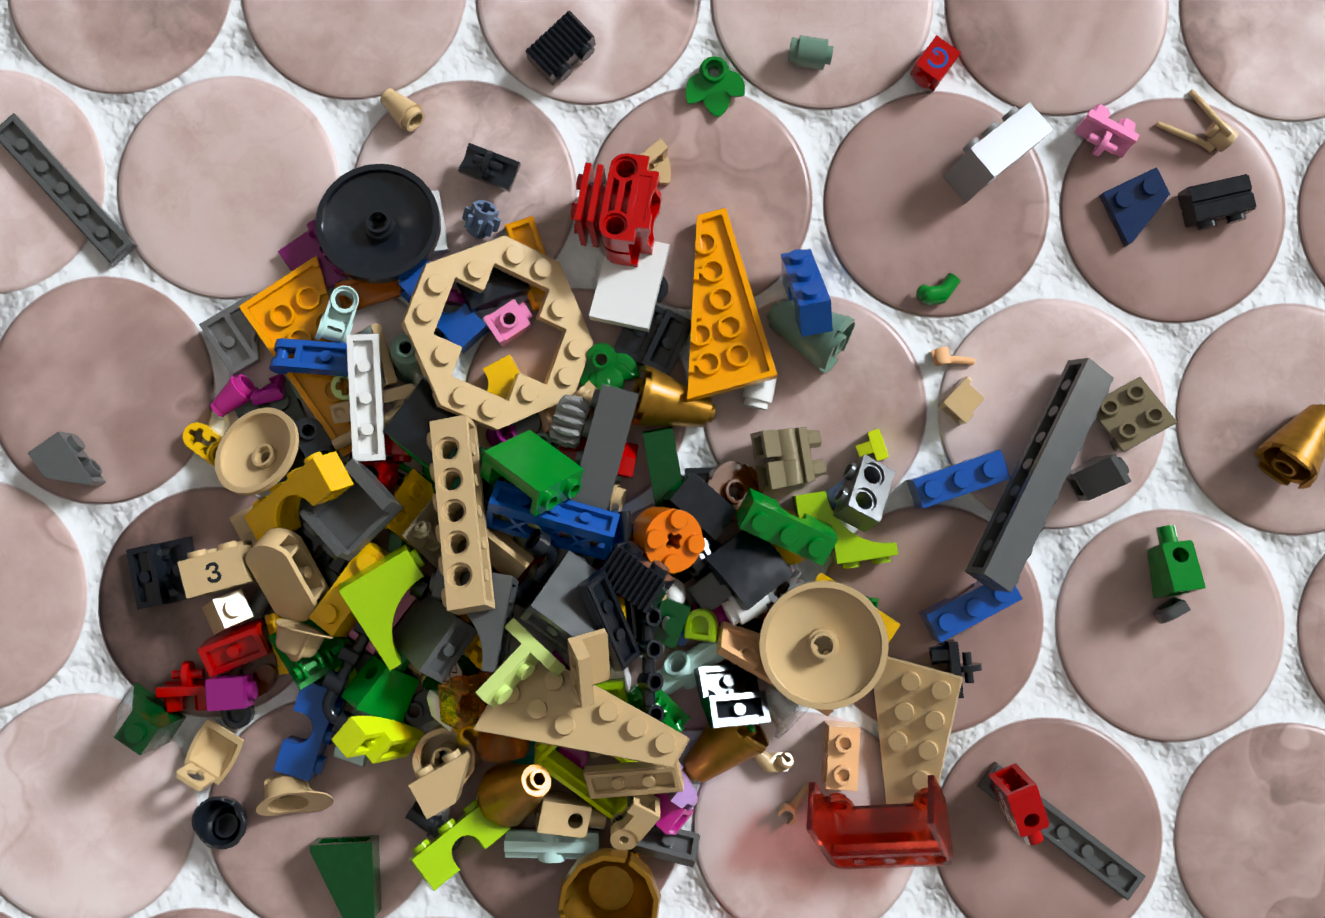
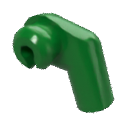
[916,273,961,305]

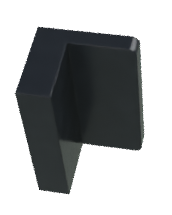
[661,472,738,541]

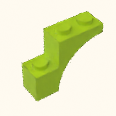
[792,491,899,569]

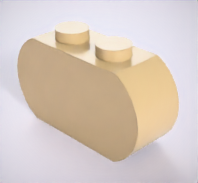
[245,528,329,622]

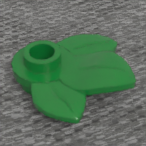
[685,56,745,117]
[580,343,640,390]

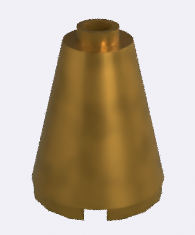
[631,365,716,427]
[1254,404,1325,489]
[683,724,769,783]
[476,763,551,827]

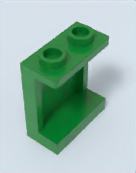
[480,430,584,516]

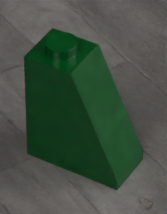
[114,683,186,755]
[310,835,382,918]

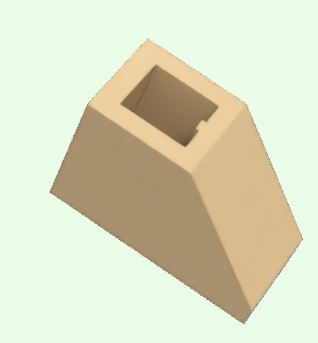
[408,748,472,819]

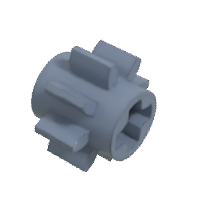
[462,200,502,239]

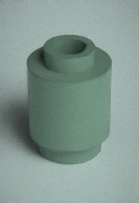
[788,35,833,70]

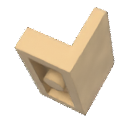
[465,528,534,579]
[567,628,610,708]

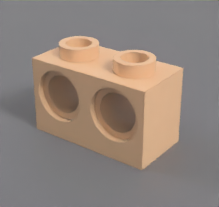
[822,720,860,791]

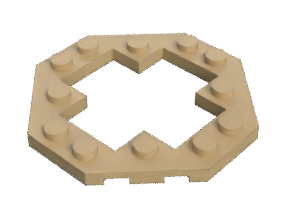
[401,236,593,431]

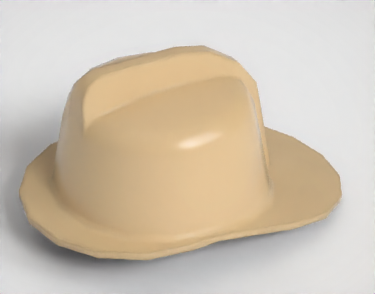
[275,619,333,662]
[255,774,334,816]

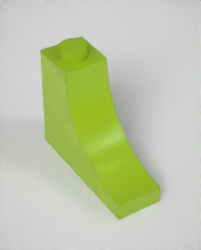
[338,544,425,671]

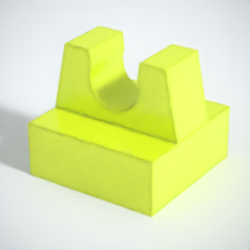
[856,428,889,461]

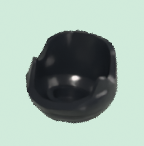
[191,796,248,849]

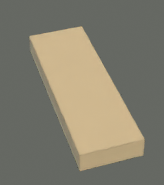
[583,760,685,799]

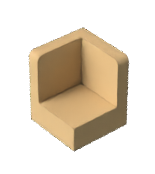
[938,376,984,425]

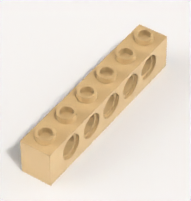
[427,415,495,615]

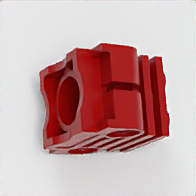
[571,153,662,267]

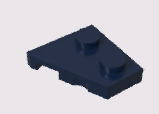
[1099,167,1170,247]

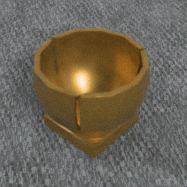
[557,847,661,918]

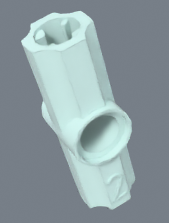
[656,636,725,696]
[504,828,599,863]

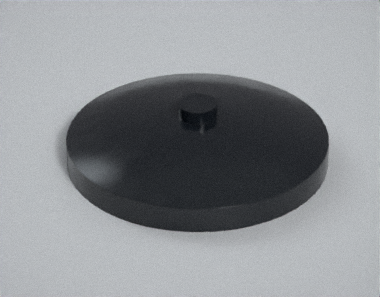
[315,164,441,283]

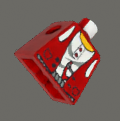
[988,763,1050,846]

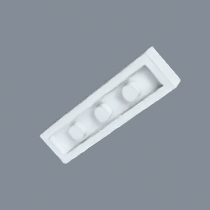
[346,334,386,461]

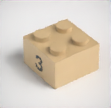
[177,540,257,599]

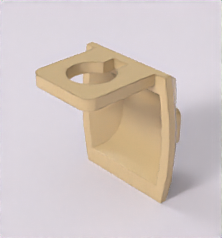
[175,718,244,791]

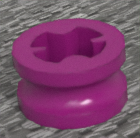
[486,424,517,447]

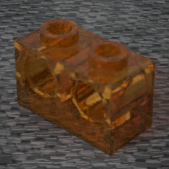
[438,669,492,730]

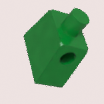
[1147,525,1206,599]
[341,648,419,723]

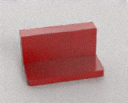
[197,618,271,677]

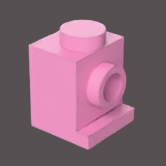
[483,299,533,347]

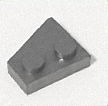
[199,295,260,377]

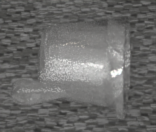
[764,684,809,739]

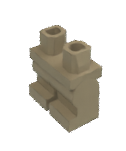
[750,427,827,492]

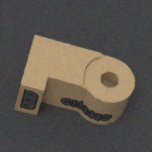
[610,794,660,851]

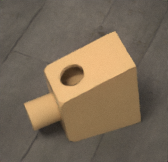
[533,789,607,838]

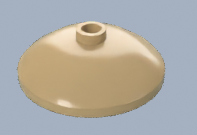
[215,408,299,496]

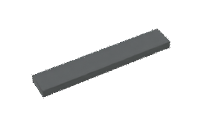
[0,113,137,266]
[977,762,1146,901]

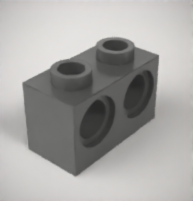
[833,454,896,532]

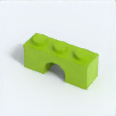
[408,798,511,891]

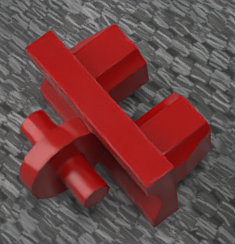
[156,661,207,712]

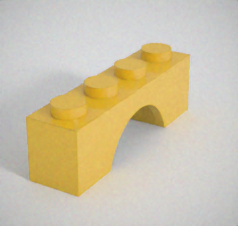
[244,452,354,541]

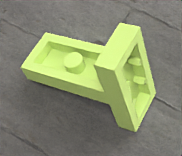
[475,618,566,708]

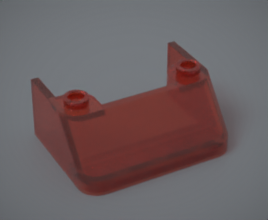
[806,775,953,869]

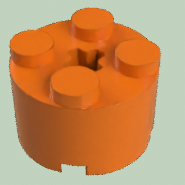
[632,506,705,574]

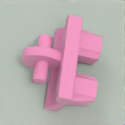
[1074,104,1139,158]

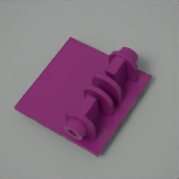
[278,219,347,290]

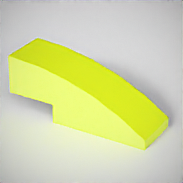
[331,716,425,764]

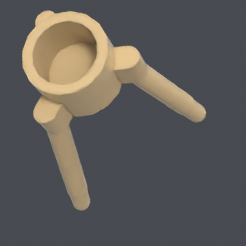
[1156,90,1239,152]

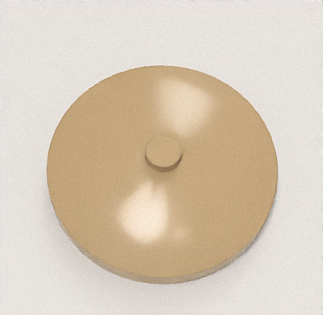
[759,580,889,710]

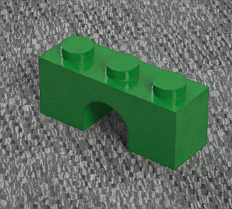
[736,488,838,566]

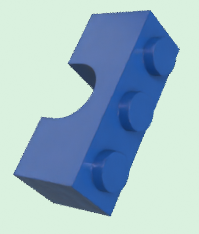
[780,249,833,337]
[398,261,490,354]
[906,449,1011,509]
[919,581,1023,643]
[274,679,346,782]

